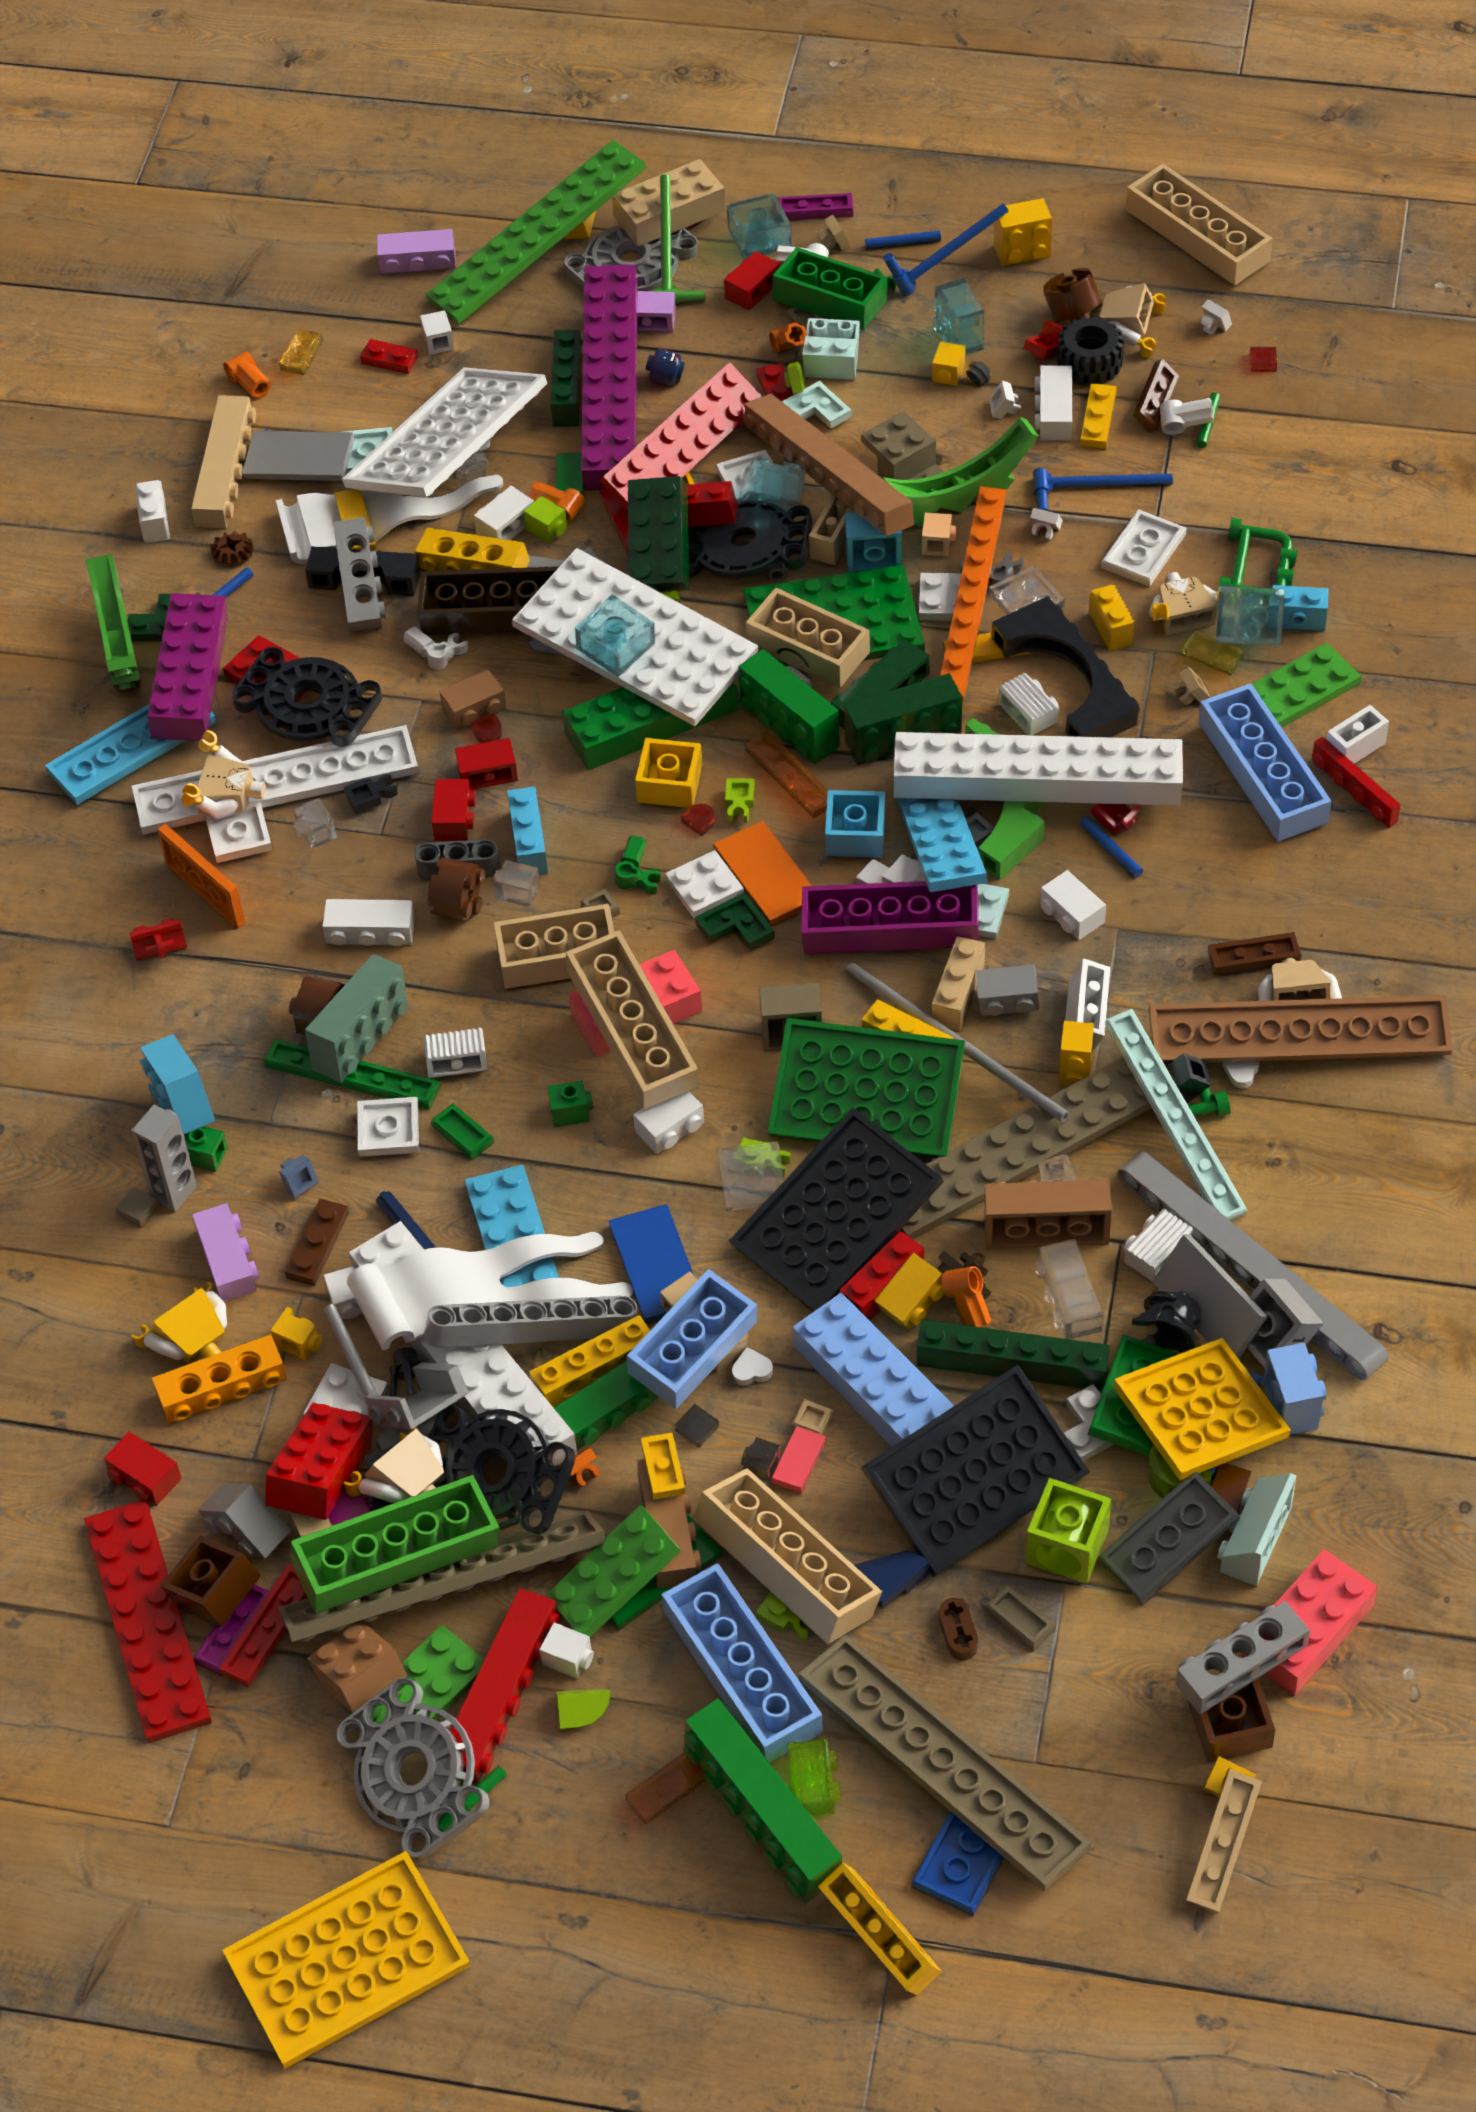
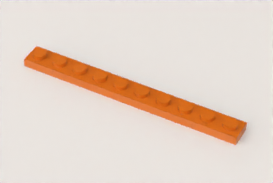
[940,486,1007,704]

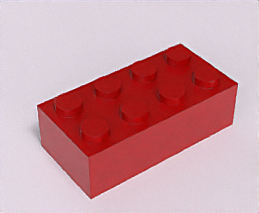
[265,1403,372,1520]

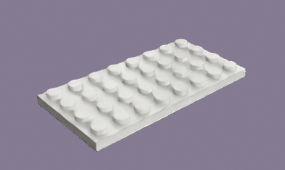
[342,367,548,498]
[512,548,758,726]

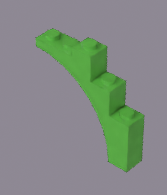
[883,417,1039,527]
[85,554,140,690]
[965,718,1045,880]

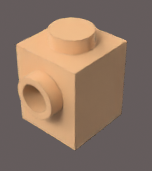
[922,513,957,557]

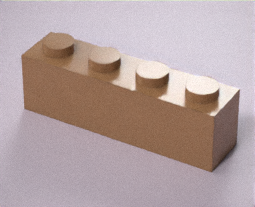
[637,1459,701,1589]

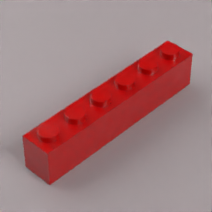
[451,1588,560,1784]

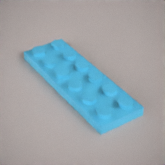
[45,704,216,805]
[897,798,987,892]
[465,1164,559,1287]

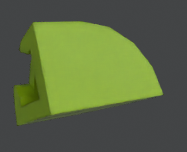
[555,1689,611,1729]

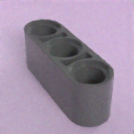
[414,840,500,881]

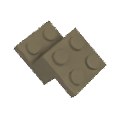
[861,411,944,480]

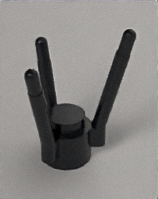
[389,1347,423,1397]

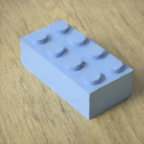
[627,1269,757,1409]

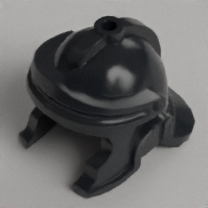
[1132,1290,1200,1354]

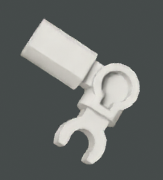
[403,626,468,670]

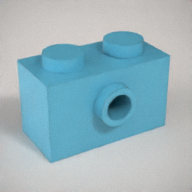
[1270,585,1329,631]

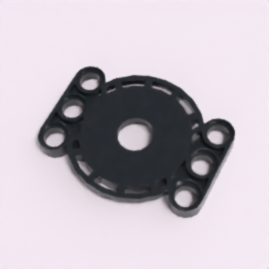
[688,500,813,578]
[232,647,382,747]
[428,1405,575,1535]

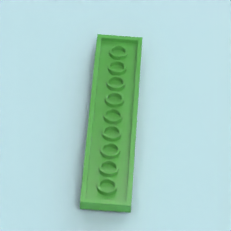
[425,140,647,324]

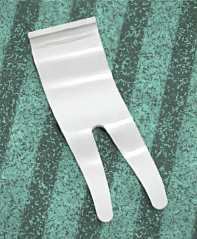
[275,439,503,564]
[347,1232,633,1350]

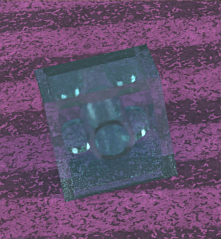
[727,193,792,259]
[932,278,984,355]
[739,457,806,511]
[1216,586,1285,645]
[575,594,655,677]

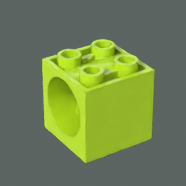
[1026,1478,1111,1584]

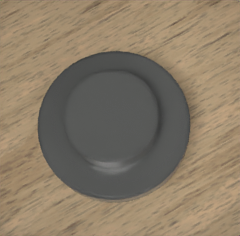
[966,361,991,386]

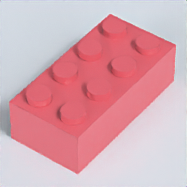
[568,949,702,1057]
[1241,1549,1378,1696]

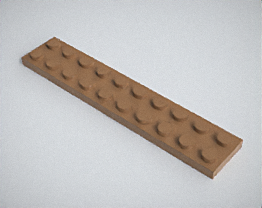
[1148,995,1453,1064]

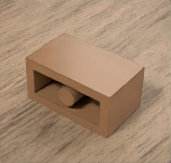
[439,669,506,731]

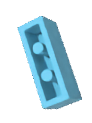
[507,787,548,877]

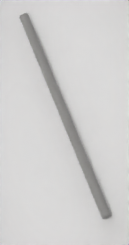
[846,962,1069,1122]

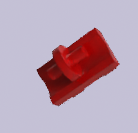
[129,918,187,961]

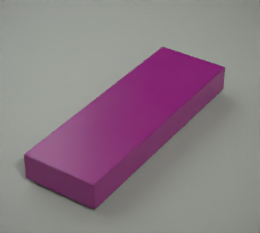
[777,193,853,221]
[193,1584,270,1677]

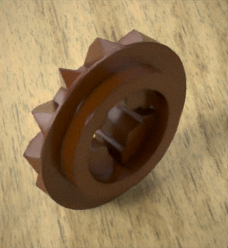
[210,531,254,566]

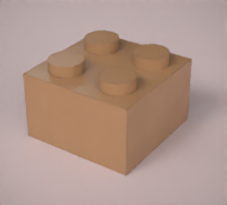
[308,1620,407,1713]

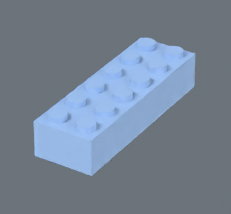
[1199,683,1332,842]
[793,1293,954,1447]
[661,1563,823,1763]

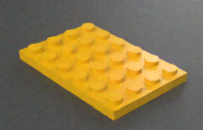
[222,1851,471,2069]

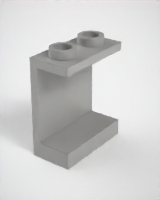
[364,1362,469,1429]

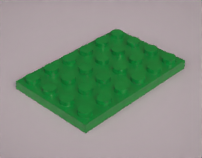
[743,564,925,670]
[767,1018,965,1158]

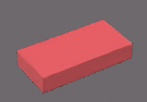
[772,1426,826,1494]

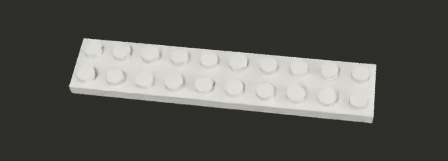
[132,725,419,834]

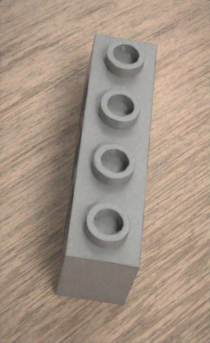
[333,517,386,632]
[131,1104,197,1212]
[1176,1601,1310,1715]

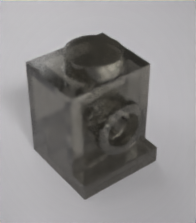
[741,1437,781,1488]

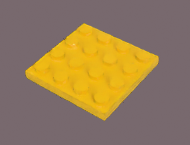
[1113,1337,1291,1481]

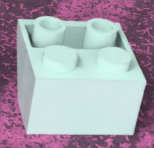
[802,318,860,380]

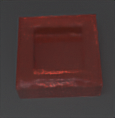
[1249,347,1277,372]

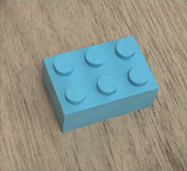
[139,1034,215,1134]

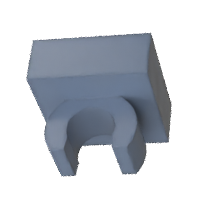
[279,1155,319,1198]

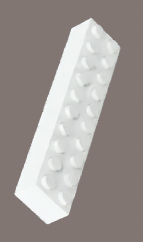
[894,732,1183,806]
[349,1221,577,1466]

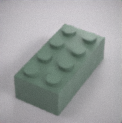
[305,954,408,1083]

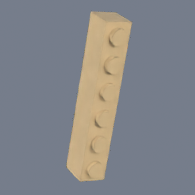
[191,395,256,529]

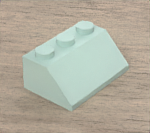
[1217,1473,1297,1587]

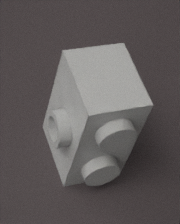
[976,964,1040,1016]

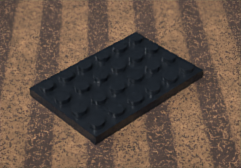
[729,1108,944,1312]
[861,1365,1090,1577]

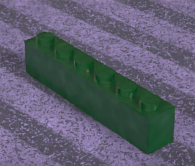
[917,1319,1110,1391]

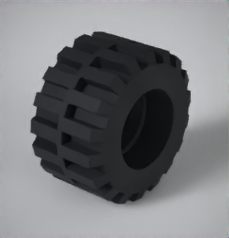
[1057,317,1124,385]

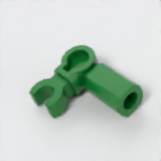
[615,835,661,894]

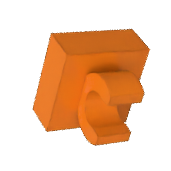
[569,1447,599,1488]

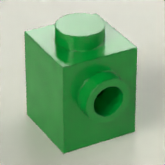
[547,1080,594,1127]
[183,1126,228,1172]

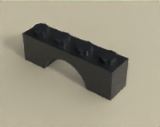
[305,546,420,596]

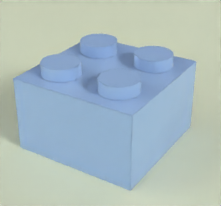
[1263,1342,1327,1435]

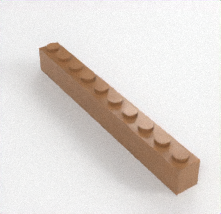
[743,394,914,536]

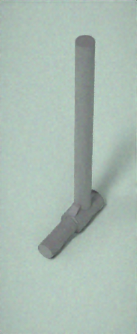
[323,1304,435,1451]

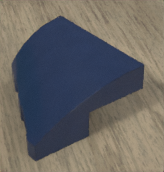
[854,1550,929,1609]

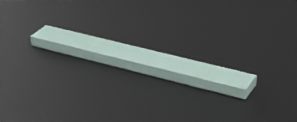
[1105,1009,1248,1221]

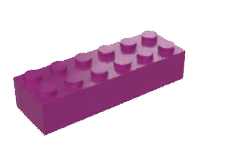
[147,593,228,741]
[801,881,980,954]

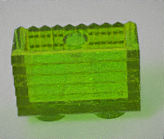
[787,1738,841,1815]

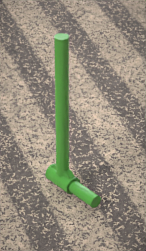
[654,174,705,304]

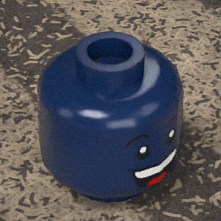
[645,349,685,386]

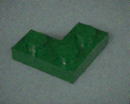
[127,594,171,641]
[695,892,775,950]

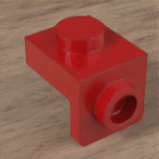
[1023,320,1063,360]
[1090,803,1141,835]

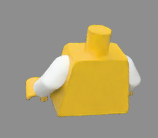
[131,1282,227,1363]

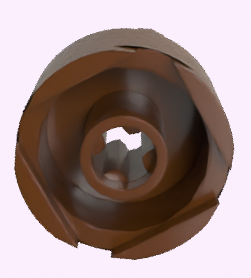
[1043,268,1103,322]
[428,858,486,921]
[289,976,345,1036]

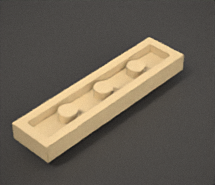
[1185,1769,1262,1914]

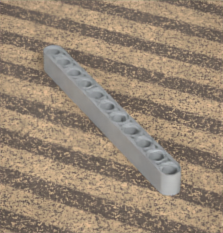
[1117,1151,1389,1380]

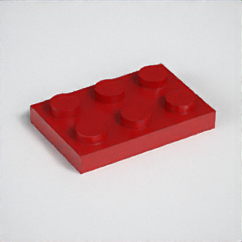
[223,635,307,702]

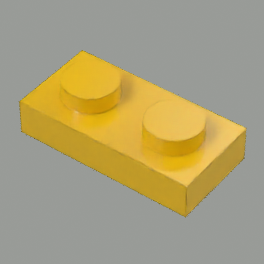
[641,1433,685,1500]

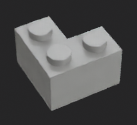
[198,1483,291,1558]

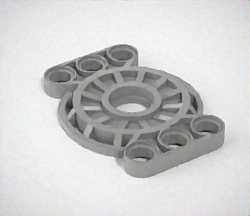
[564,225,698,291]
[336,1677,489,1859]

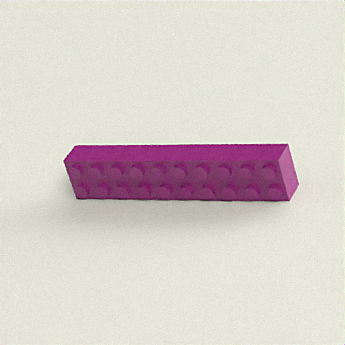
[581,265,638,490]

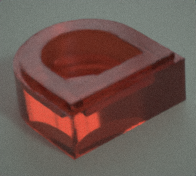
[470,713,502,743]
[681,804,715,836]

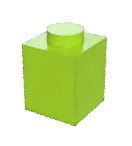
[524,496,567,544]

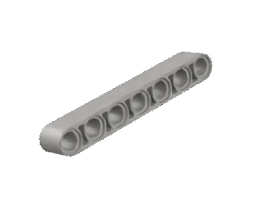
[423,1295,637,1347]

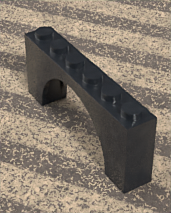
[991,596,1140,738]

